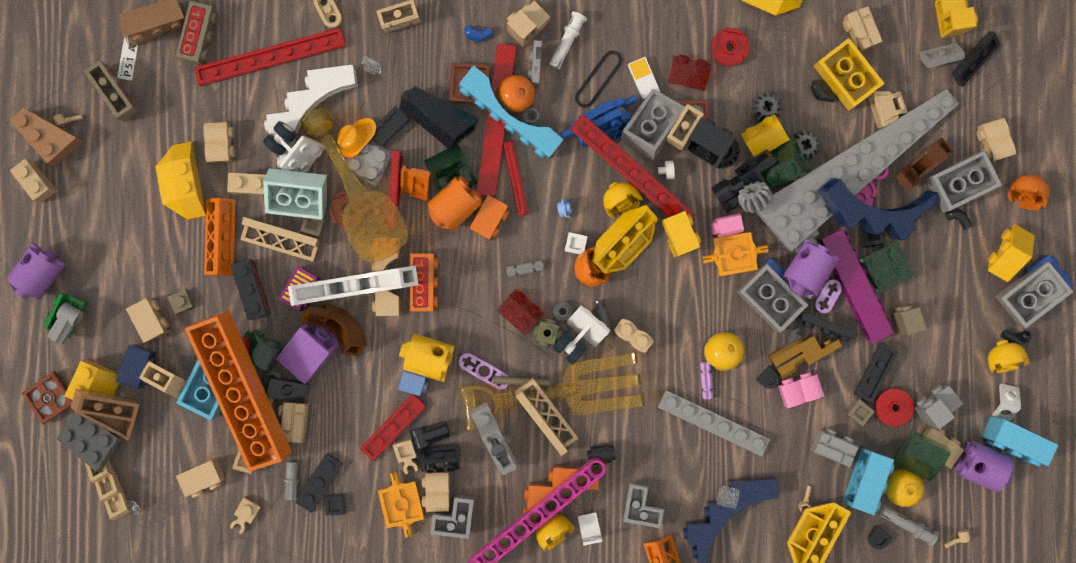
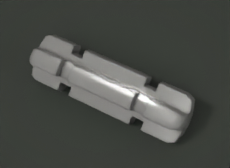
[506,260,544,277]

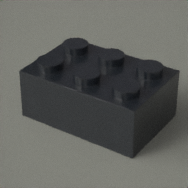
[684,117,735,168]

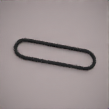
[575,51,622,107]

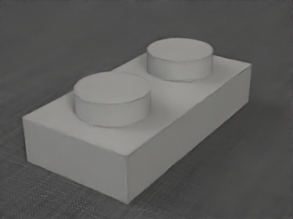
[920,42,965,68]

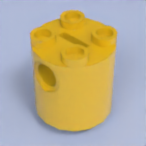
[399,333,455,382]

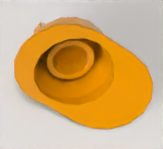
[337,118,377,158]

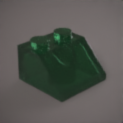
[761,137,811,190]
[424,144,478,192]
[894,429,951,481]

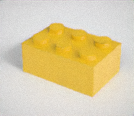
[814,38,885,111]

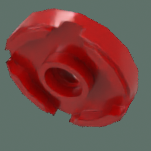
[711,28,749,67]
[874,388,914,427]

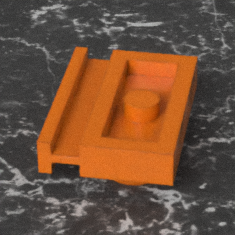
[400,166,431,201]

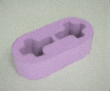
[813,280,842,313]

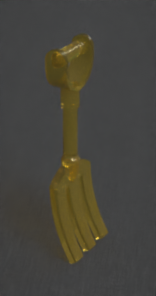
[457,353,645,430]

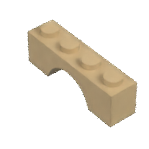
[371,238,401,316]

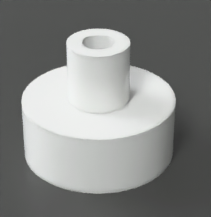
[658,160,675,180]

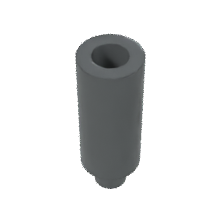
[594,300,615,339]

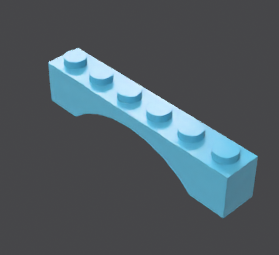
[458,65,564,159]

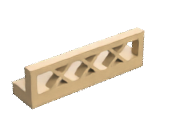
[240,217,321,262]
[515,378,578,456]

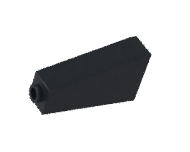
[399,86,479,150]

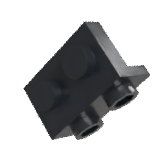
[420,445,460,474]

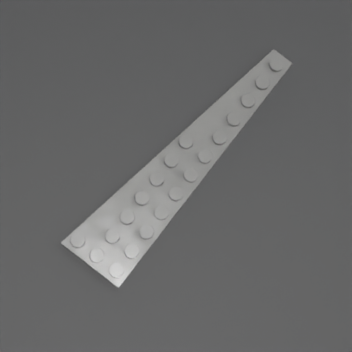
[755,89,959,252]

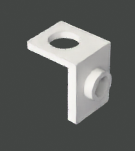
[993,383,1021,421]
[578,512,603,546]

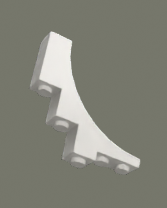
[264,65,358,171]
[288,266,419,306]

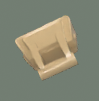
[868,91,908,129]

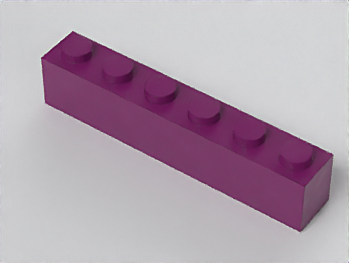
[818,229,894,343]

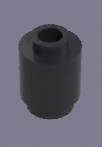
[587,444,616,465]

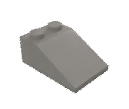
[621,88,685,161]
[995,261,1073,328]

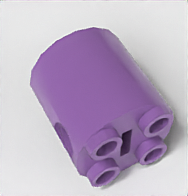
[783,239,840,297]
[7,243,66,299]
[953,441,1014,492]

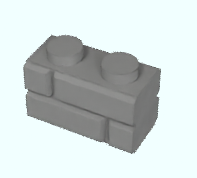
[811,428,859,467]

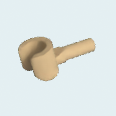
[53,113,83,127]
[798,486,812,512]
[944,529,970,548]

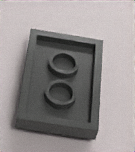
[57,412,122,472]

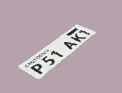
[117,37,138,81]

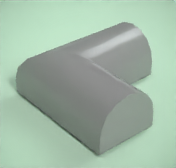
[623,482,665,528]

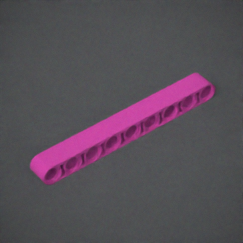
[467,457,606,563]

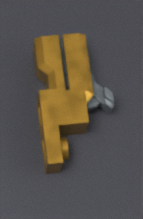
[767,328,842,379]

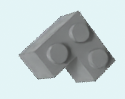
[914,384,963,430]
[430,494,475,539]

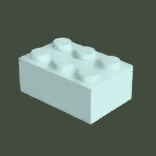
[263,168,327,220]

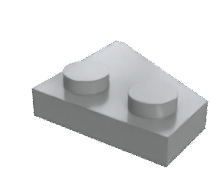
[528,40,542,87]

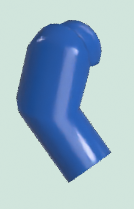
[464,25,493,42]

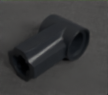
[409,421,450,450]

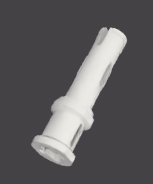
[549,11,587,70]

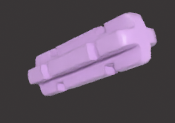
[700,362,713,400]

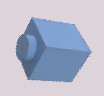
[398,370,429,396]

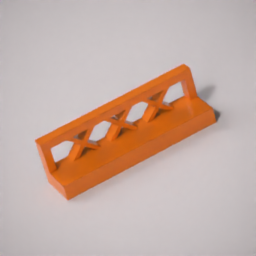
[204,198,236,275]
[643,534,681,563]

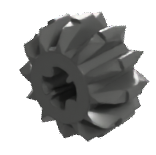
[750,91,783,122]
[788,129,822,162]

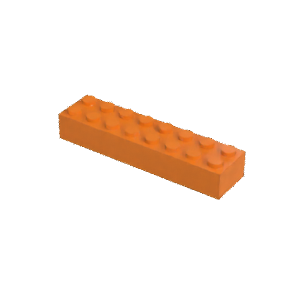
[184,310,292,472]

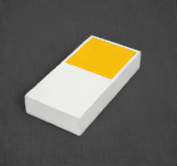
[627,57,660,100]

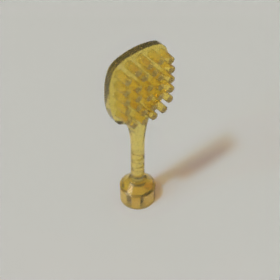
[300,107,409,262]

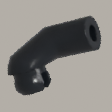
[945,208,973,230]

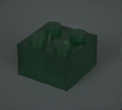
[858,241,915,293]

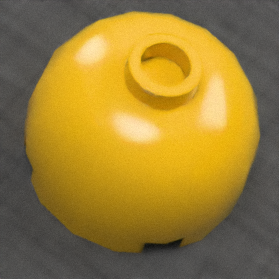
[603,182,643,218]
[704,332,744,371]
[987,340,1030,373]
[885,468,925,507]
[536,514,575,551]

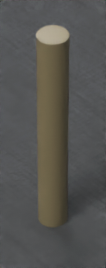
[493,376,551,387]

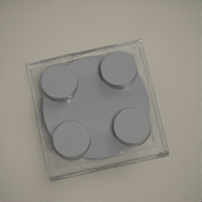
[342,141,392,187]

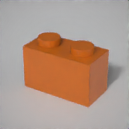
[469,195,510,240]

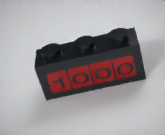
[230,259,271,320]

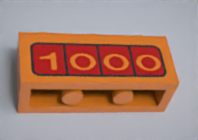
[410,254,439,312]

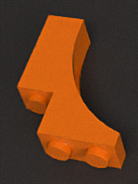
[523,465,600,521]

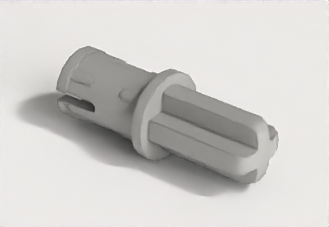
[284,461,299,501]

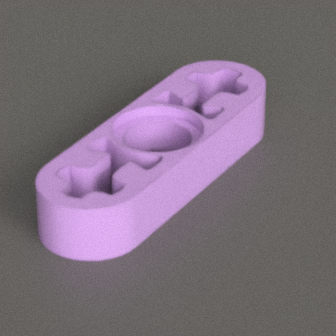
[459,353,509,389]

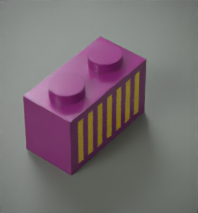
[278,266,321,311]

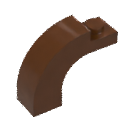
[895,137,954,191]
[300,303,367,356]

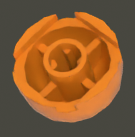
[496,75,535,114]
[1007,174,1050,211]
[574,247,611,287]

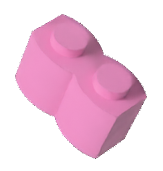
[710,213,744,238]
[778,371,824,408]

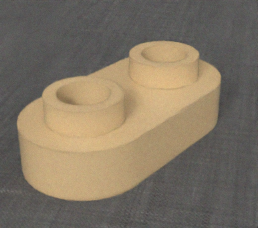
[313,0,342,29]

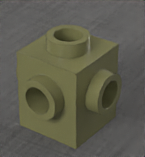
[533,319,562,347]

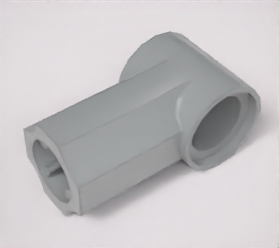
[47,303,84,344]

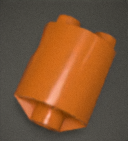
[428,175,482,231]

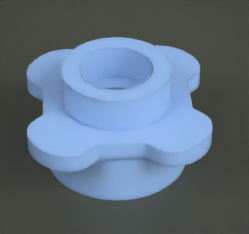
[557,199,573,218]

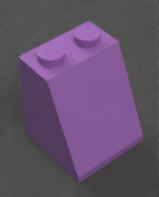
[276,324,340,384]

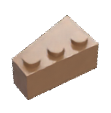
[119,0,184,48]
[9,108,84,166]
[71,388,140,441]

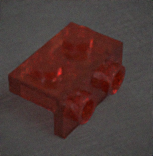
[668,54,711,91]
[497,289,544,335]

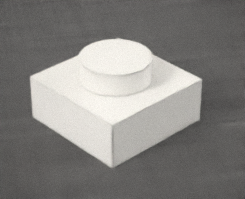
[565,232,587,255]

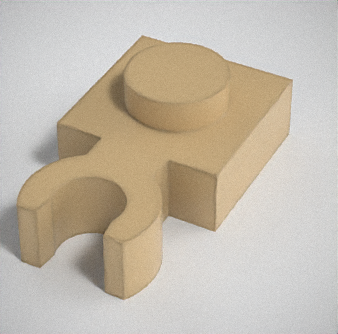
[392,438,418,474]
[230,497,262,534]

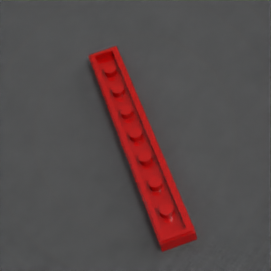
[194,27,347,87]
[477,43,516,197]
[570,114,695,218]

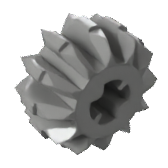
[738,181,773,213]

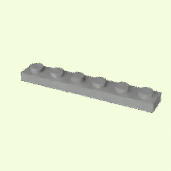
[657,390,770,456]

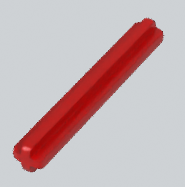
[503,141,529,216]

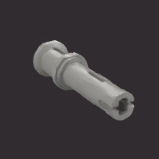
[880,505,939,547]

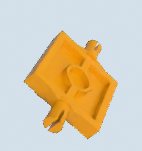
[702,232,768,276]
[378,472,425,538]

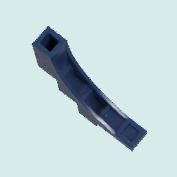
[817,178,940,241]
[682,477,779,563]

